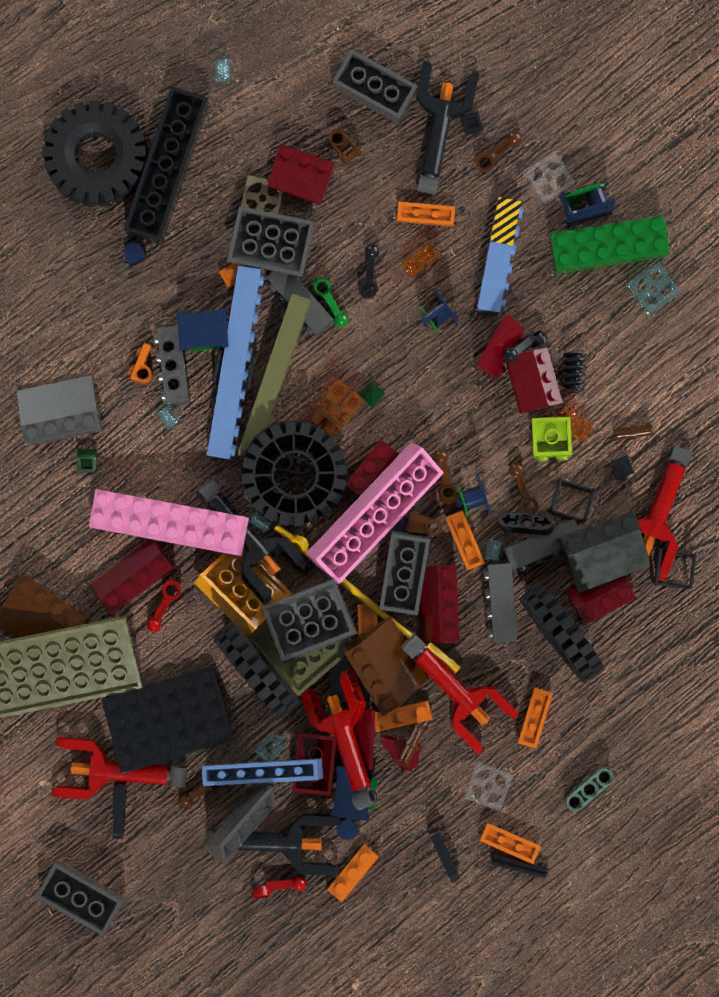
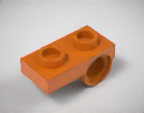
[129,343,153,384]

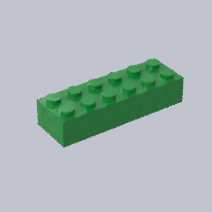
[548,215,670,275]

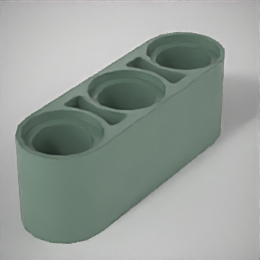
[564,767,613,811]

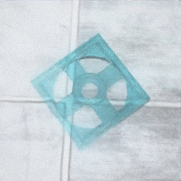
[627,262,681,315]

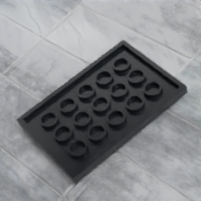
[101,666,234,774]

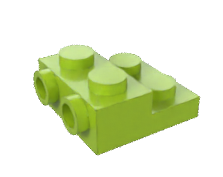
[531,417,572,462]

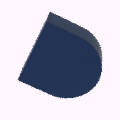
[124,243,146,265]
[337,818,360,840]

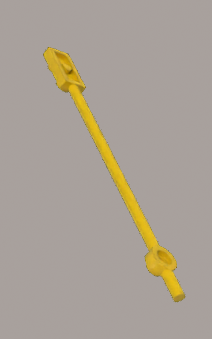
[274,524,460,675]

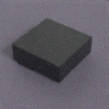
[460,112,484,136]
[609,455,635,480]

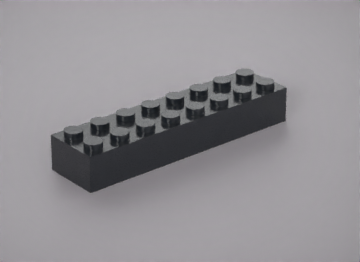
[123,86,210,245]

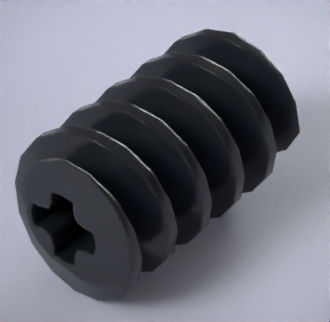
[560,352,587,393]

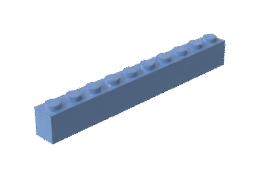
[207,266,265,460]

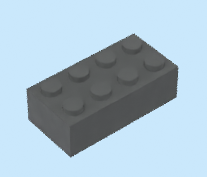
[332,49,418,124]
[379,530,430,615]
[482,563,517,643]
[35,860,125,936]

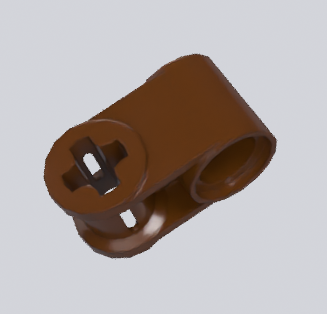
[328,129,362,166]
[405,512,442,536]

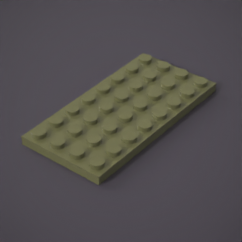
[0,616,143,718]

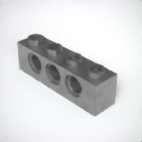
[154,326,190,406]

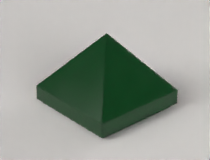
[359,381,385,407]

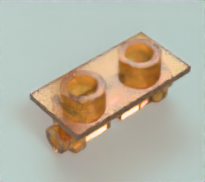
[401,241,441,277]
[557,404,594,442]

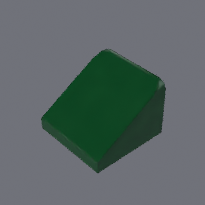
[76,449,97,472]

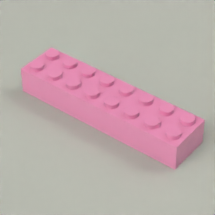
[306,442,444,584]
[89,489,249,556]

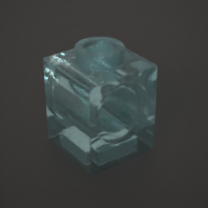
[255,734,285,762]

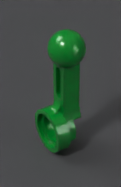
[312,277,349,327]

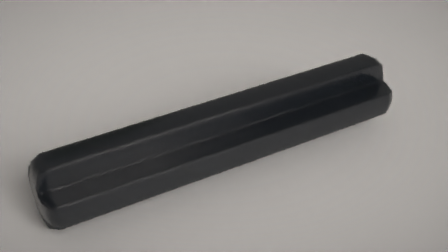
[491,854,548,878]

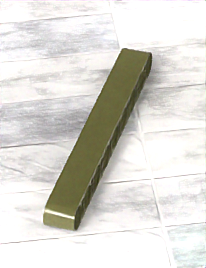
[238,293,311,457]

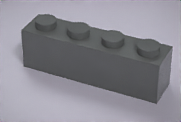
[266,271,334,337]
[502,519,579,573]

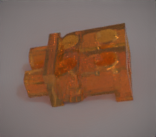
[310,378,366,436]

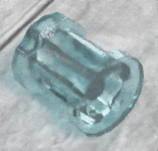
[214,59,231,83]
[156,405,180,430]
[248,511,273,535]
[483,539,503,561]

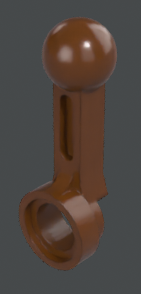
[475,131,522,172]
[433,449,458,504]
[509,462,539,514]
[178,785,229,807]

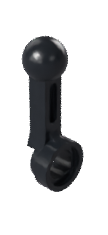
[359,244,380,299]
[503,330,548,363]

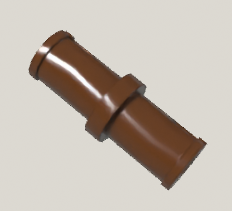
[613,424,653,441]
[397,725,425,766]

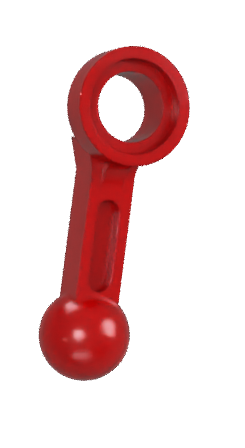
[146,580,181,633]
[251,875,307,899]

